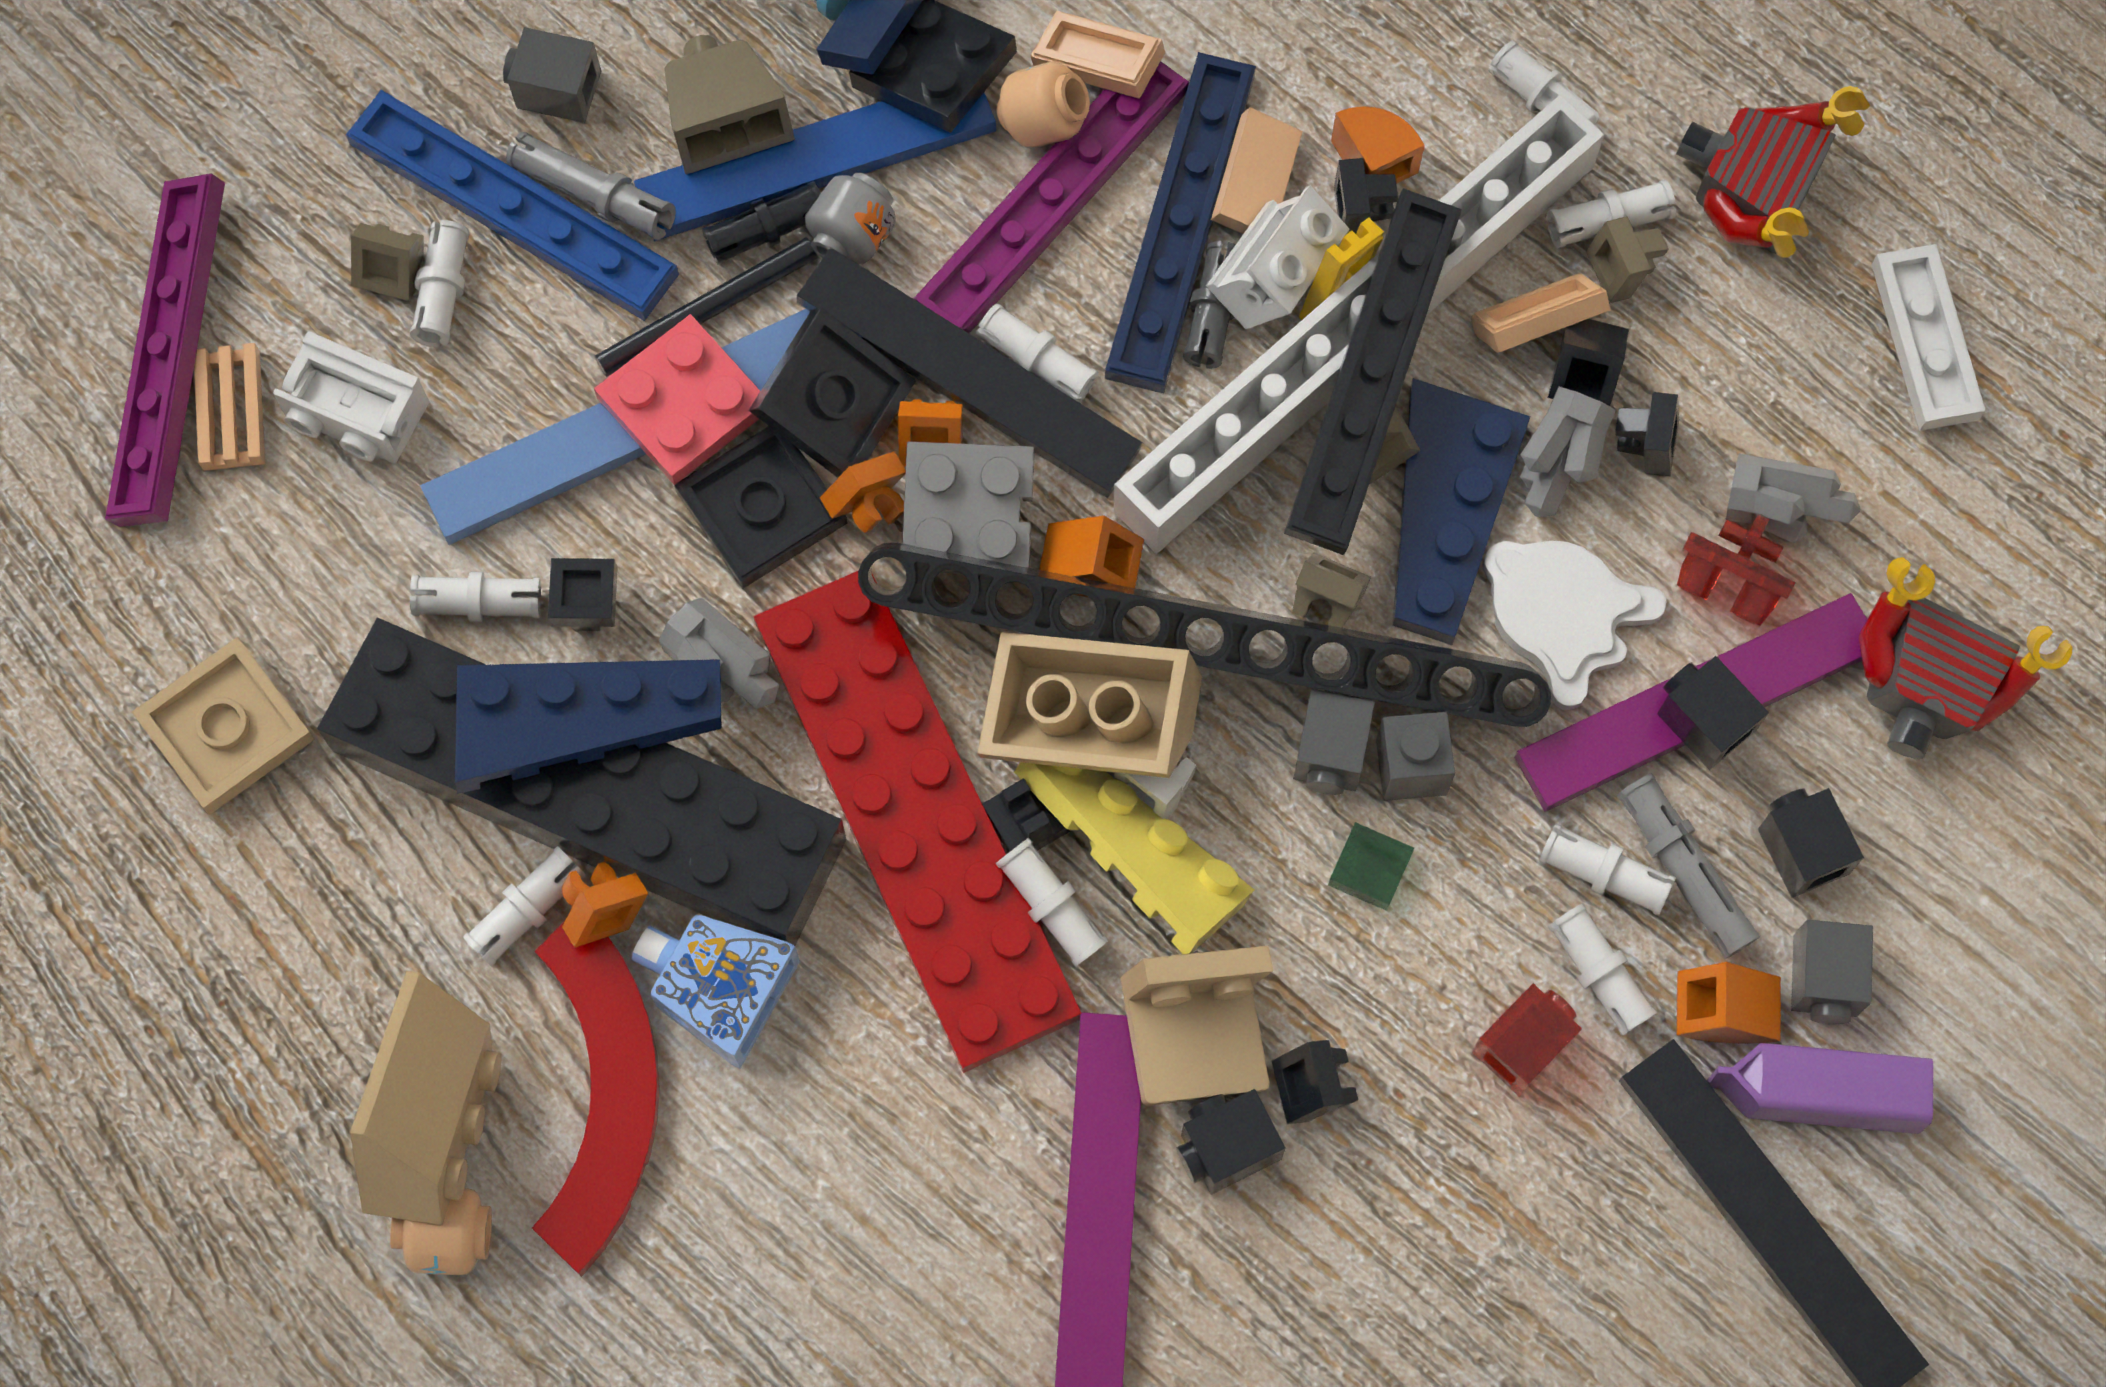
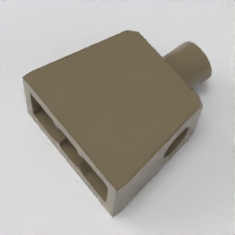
[664,35,795,174]

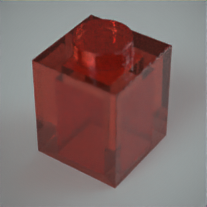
[1472,983,1582,1097]

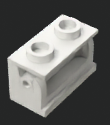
[1206,185,1349,329]
[273,331,429,464]

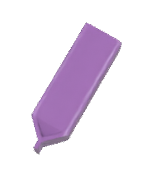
[1707,1043,1933,1134]

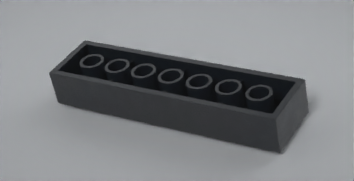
[317,617,847,946]

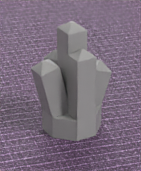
[1520,387,1616,517]
[1726,453,1860,543]
[659,598,780,709]

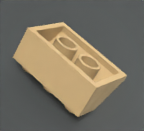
[977,632,1203,778]
[350,971,502,1225]

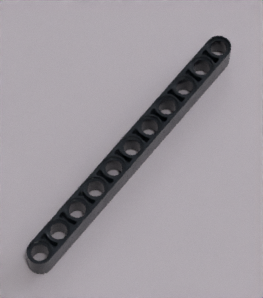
[858,543,1551,727]

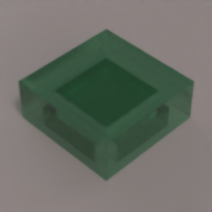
[1328,822,1414,911]

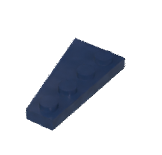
[1392,378,1531,645]
[455,659,722,794]

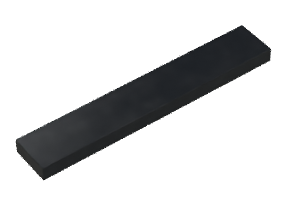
[1284,188,1462,555]
[797,247,1143,498]
[1619,1039,1930,1387]

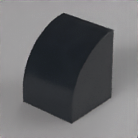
[1548,319,1629,406]

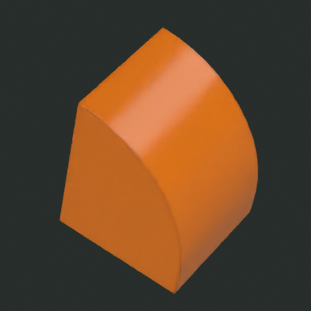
[1331,106,1425,184]
[1039,515,1144,597]
[1677,962,1781,1044]

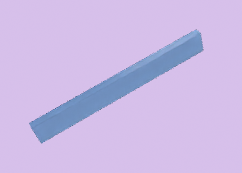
[420,309,810,545]

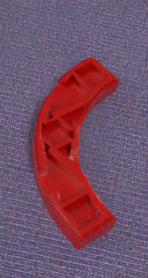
[532,921,660,1277]

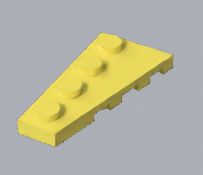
[1014,762,1255,954]

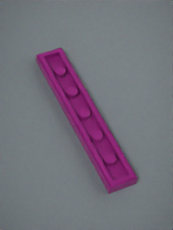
[913,61,1189,333]
[105,173,225,527]
[1514,593,1867,812]
[1055,1012,1141,1387]

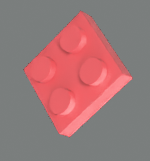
[594,314,760,485]

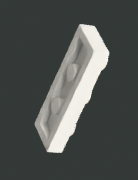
[1871,244,1986,431]

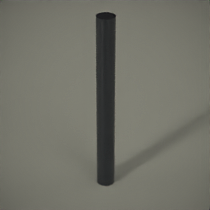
[594,237,818,377]

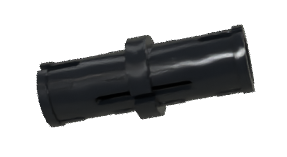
[702,181,821,265]

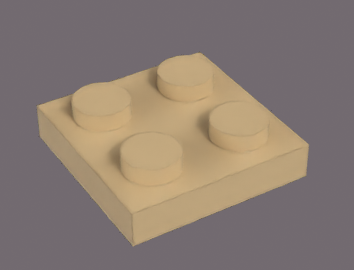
[132,637,315,815]

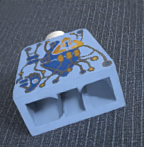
[632,915,800,1069]

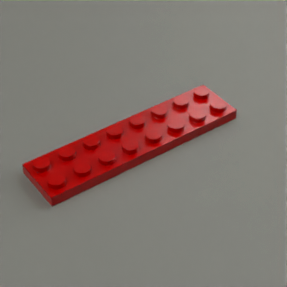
[753,570,1082,1073]

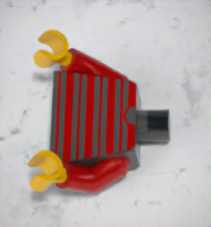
[1676,86,1870,258]
[1858,557,2072,759]

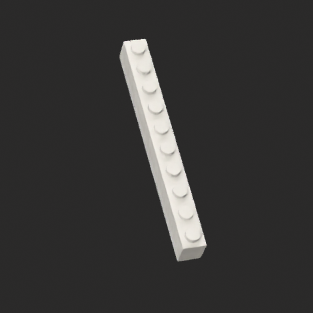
[1113,94,1604,554]

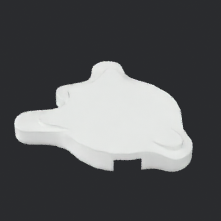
[1483,541,1667,710]

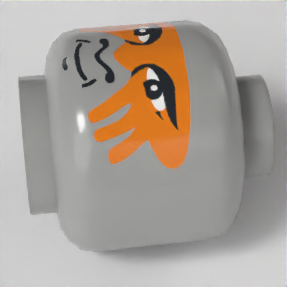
[805,173,896,264]

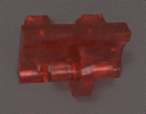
[1676,514,1796,627]

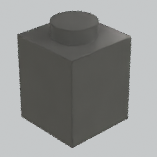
[503,27,602,123]
[1293,688,1375,795]
[1376,712,1455,801]
[1791,919,1873,1024]

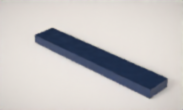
[1105,52,1256,394]

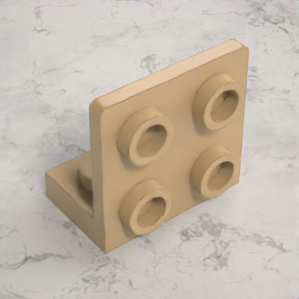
[1120,945,1273,1106]

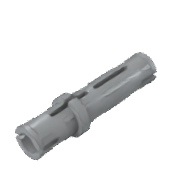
[506,132,676,240]
[1617,773,1760,959]

